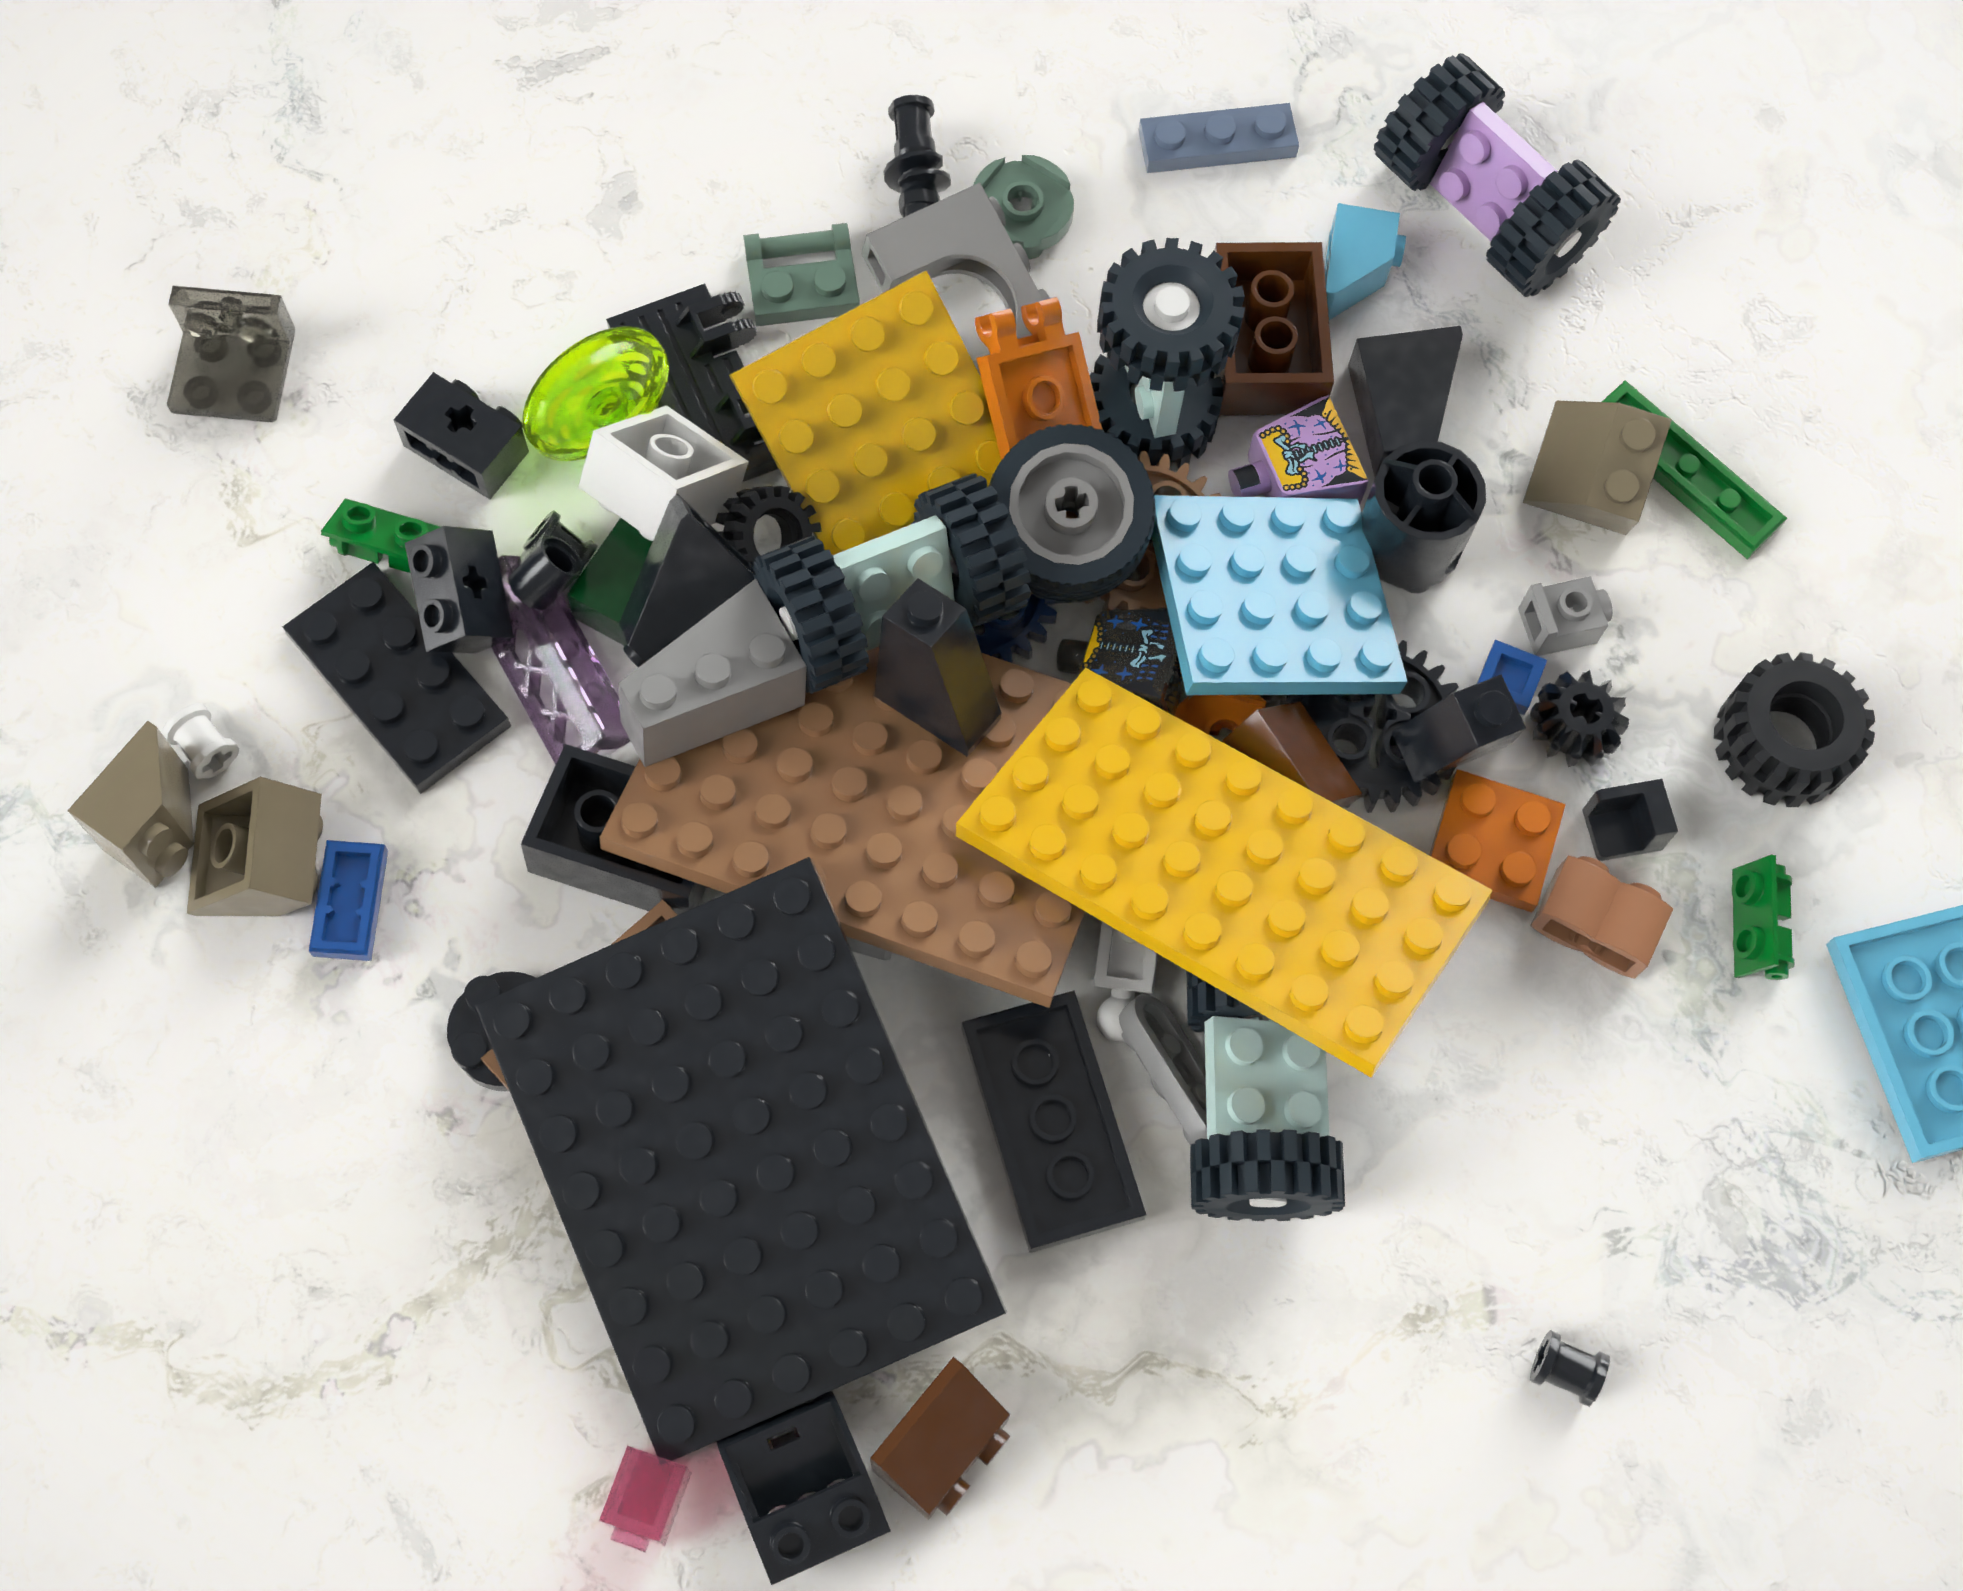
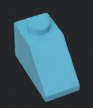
[1324,203,1406,320]

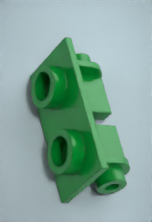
[321,498,440,574]
[1731,854,1795,980]

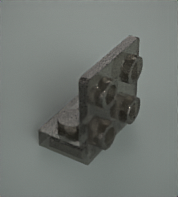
[167,285,296,422]

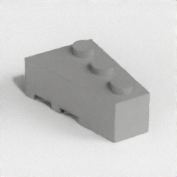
[618,579,807,767]

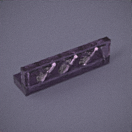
[491,555,631,765]

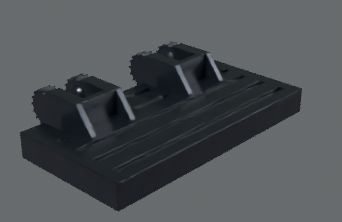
[606,283,779,482]

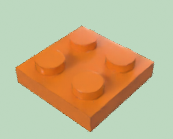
[1429,769,1566,913]

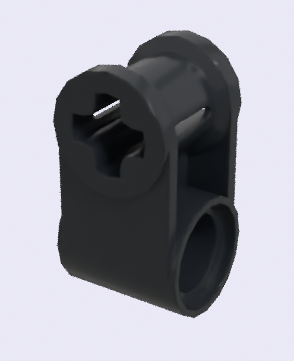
[508,510,598,610]

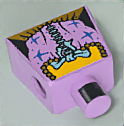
[1228,395,1369,505]

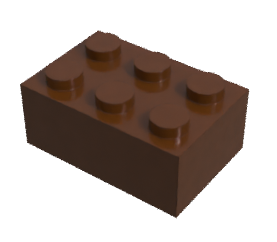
[1214,242,1334,415]

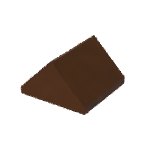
[1221,702,1362,808]

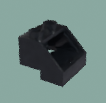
[716,1391,891,1585]

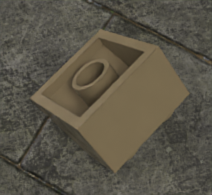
[1522,400,1672,535]
[67,720,194,888]
[187,776,323,916]

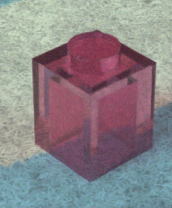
[599,1445,692,1553]

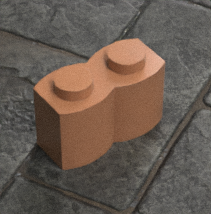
[1530,855,1673,979]

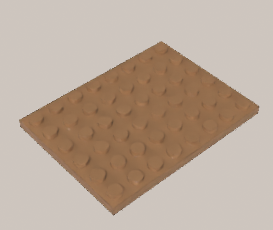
[600,646,1085,1008]

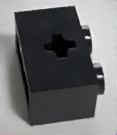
[393,372,529,499]
[405,526,514,654]

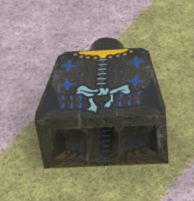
[1057,608,1184,716]

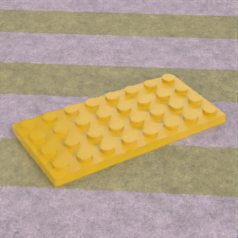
[956,667,1493,1078]

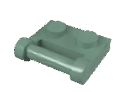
[743,223,860,327]

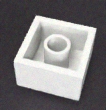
[578,406,749,541]

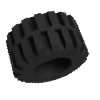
[1713,652,1876,807]

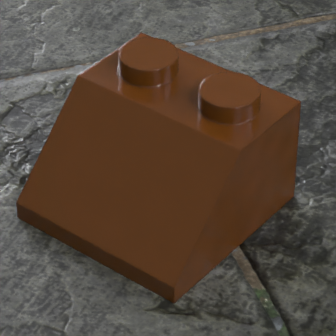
[870,1356,1011,1520]

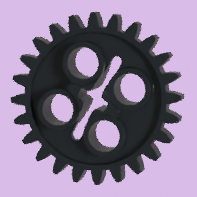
[1287,640,1459,813]

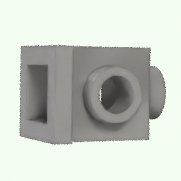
[1518,576,1613,656]

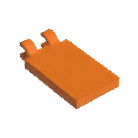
[975,297,1102,460]

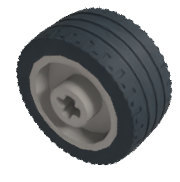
[988,424,1156,603]

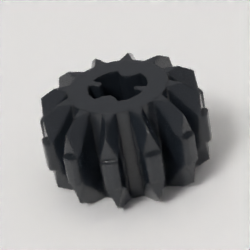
[1530,670,1629,768]

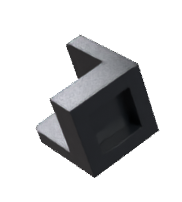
[1582,779,1678,861]

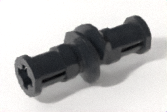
[883,95,951,217]

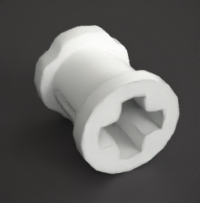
[162,703,239,779]

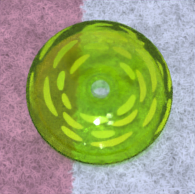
[522,326,669,461]

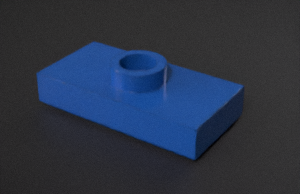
[309,840,388,961]

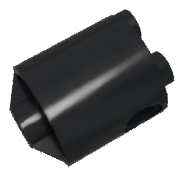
[1362,440,1486,594]

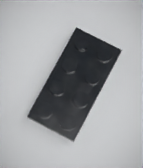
[282,562,511,794]
[961,990,1147,1253]

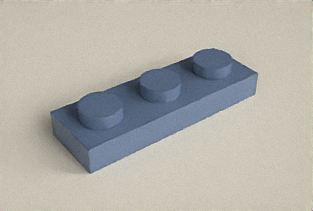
[1138,103,1299,173]

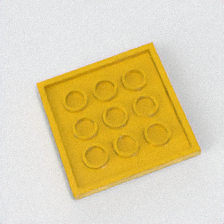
[729,270,1001,555]

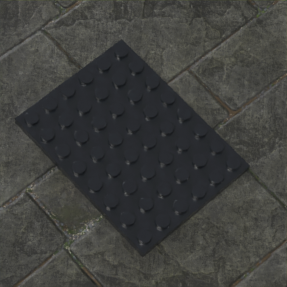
[475,857,1007,1466]

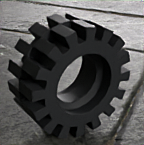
[715,486,822,565]

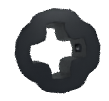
[1530,1330,1610,1407]

